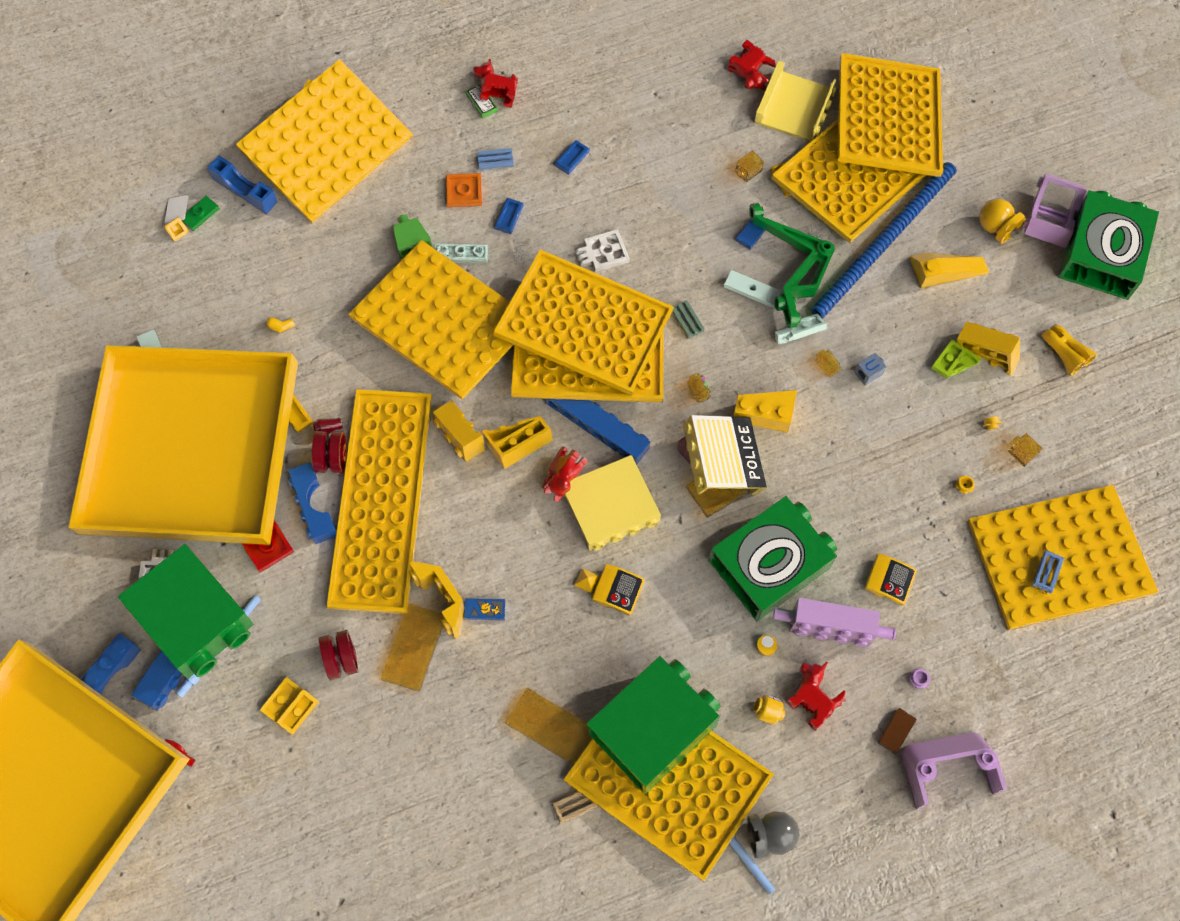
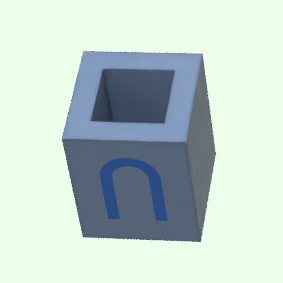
[854,353,887,386]

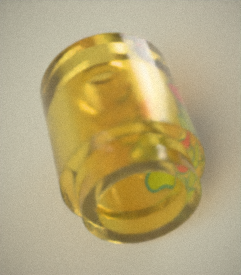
[815,349,842,377]
[687,373,711,403]

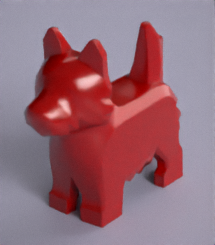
[728,40,776,91]
[473,58,518,108]
[542,446,588,502]
[787,661,846,731]

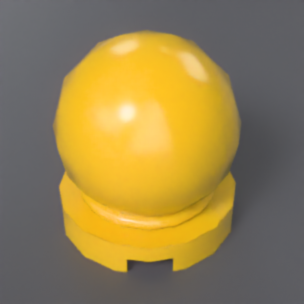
[979,198,1026,244]

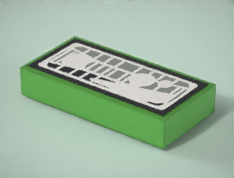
[466,84,497,118]

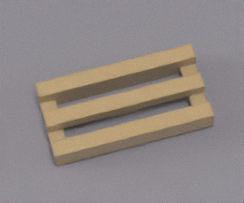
[552,792,598,824]

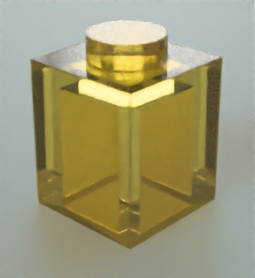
[735,150,764,183]
[1008,433,1043,467]

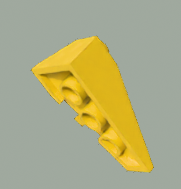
[909,253,989,288]

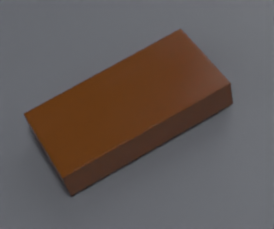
[878,708,917,755]

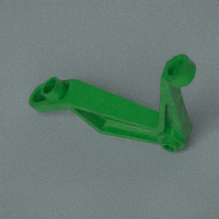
[749,203,835,328]

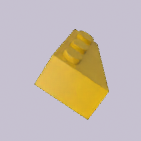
[957,321,1020,376]
[733,390,797,433]
[432,400,485,462]
[482,416,553,469]

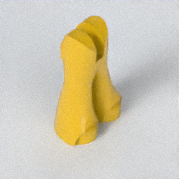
[1042,324,1097,376]

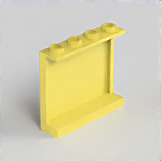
[563,455,661,551]

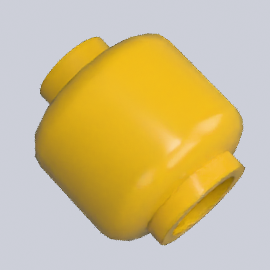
[753,695,785,725]

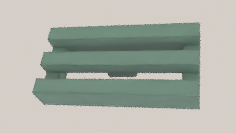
[672,300,705,339]

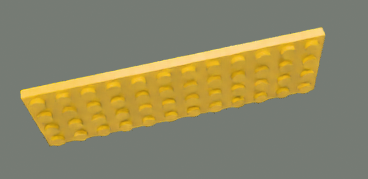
[327,389,432,614]

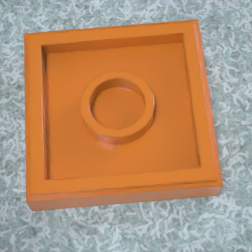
[446,173,482,208]

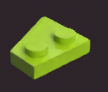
[931,340,982,379]

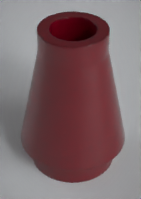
[313,418,342,434]

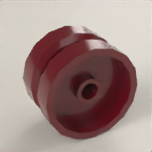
[312,431,347,474]
[318,630,359,681]

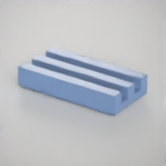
[477,148,514,170]
[1031,550,1064,594]

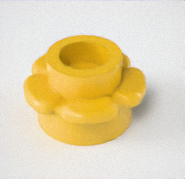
[982,416,1001,430]
[955,476,974,494]

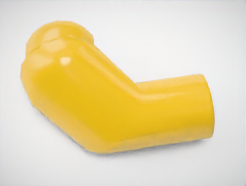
[266,317,295,333]

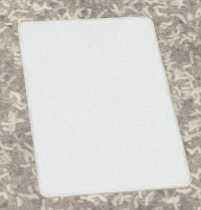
[165,195,188,223]

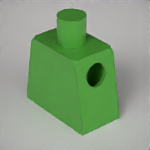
[393,215,432,259]

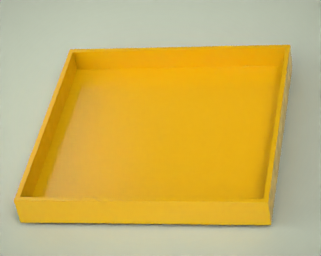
[69,345,298,545]
[0,639,190,921]

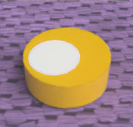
[756,635,777,656]

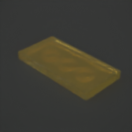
[381,603,443,692]
[505,688,592,765]

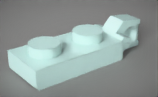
[775,314,827,344]

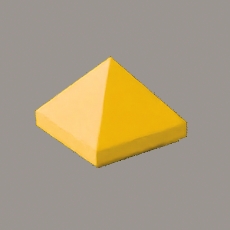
[164,217,189,242]
[574,568,600,594]

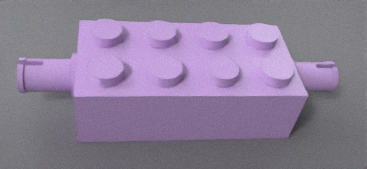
[773,598,896,647]

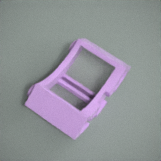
[1022,173,1087,248]

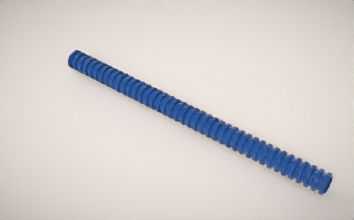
[811,162,957,319]

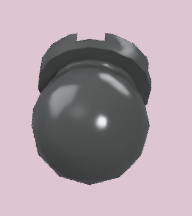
[747,811,800,858]

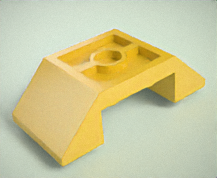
[409,561,465,639]

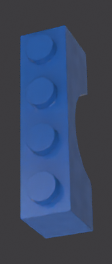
[208,155,278,214]
[287,462,337,544]
[81,633,141,695]

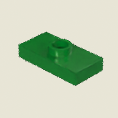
[181,196,220,231]

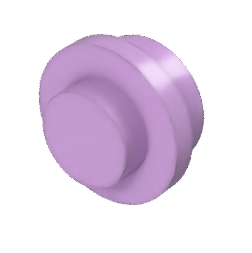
[909,668,930,689]

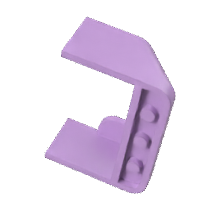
[902,732,1007,809]

